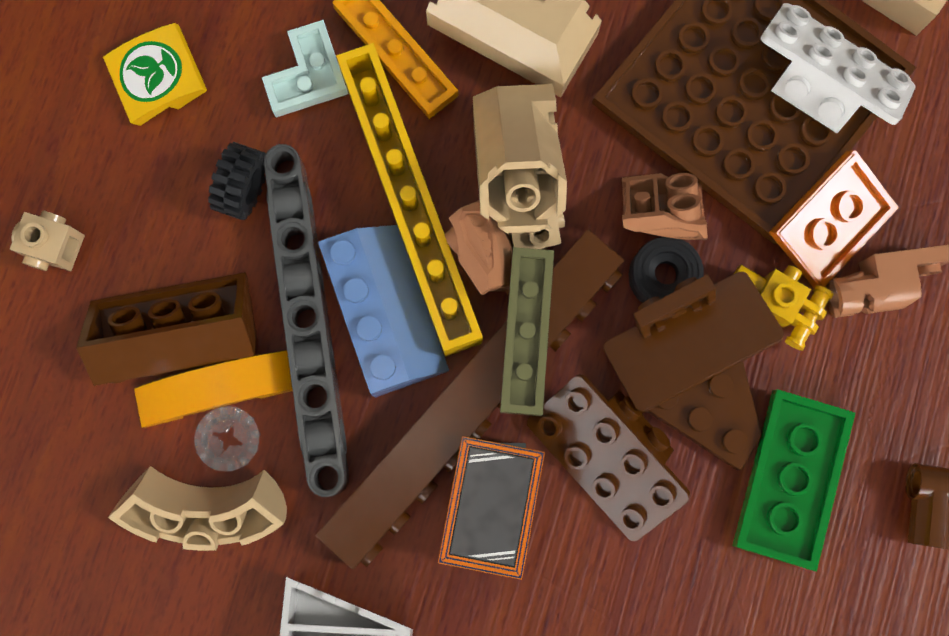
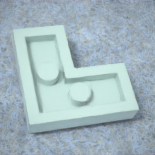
[262,20,348,118]

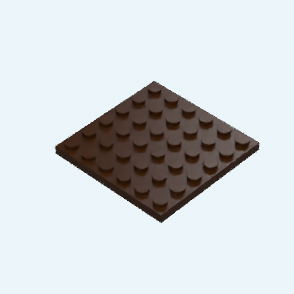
[592,0,917,244]

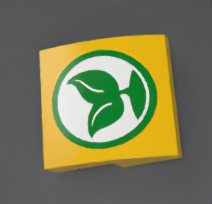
[103,23,207,126]

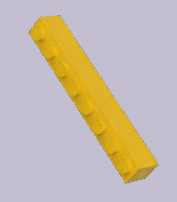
[336,43,483,357]

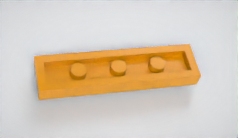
[332,0,459,119]

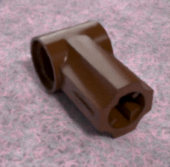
[906,463,949,550]

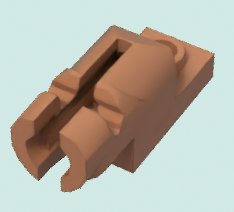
[827,245,949,318]

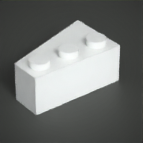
[280,577,413,636]

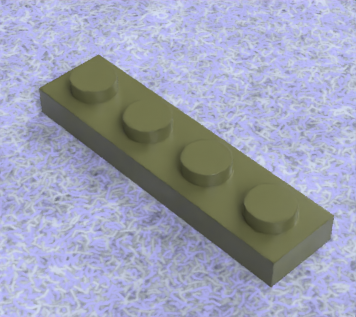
[500,247,554,416]

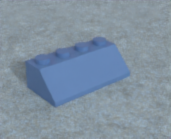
[318,225,449,398]

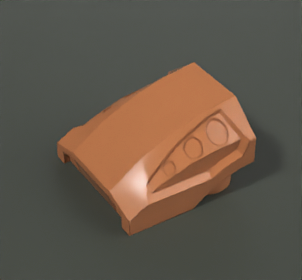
[622,173,708,240]
[445,200,513,295]

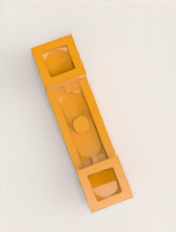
[134,351,293,428]

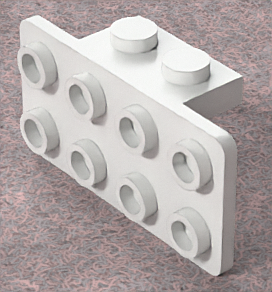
[760,3,915,133]

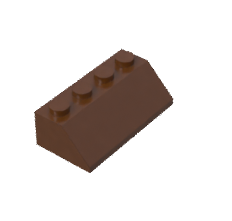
[76,272,256,386]

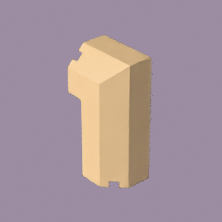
[426,0,602,97]
[473,84,567,233]

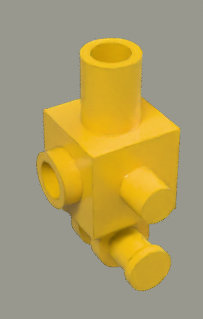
[733,264,834,351]

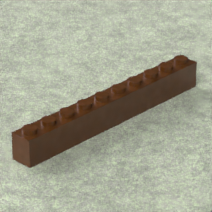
[316,229,624,570]

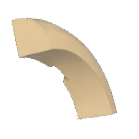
[108,466,287,551]

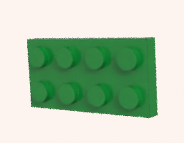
[732,389,856,572]

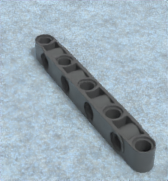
[264,144,349,497]

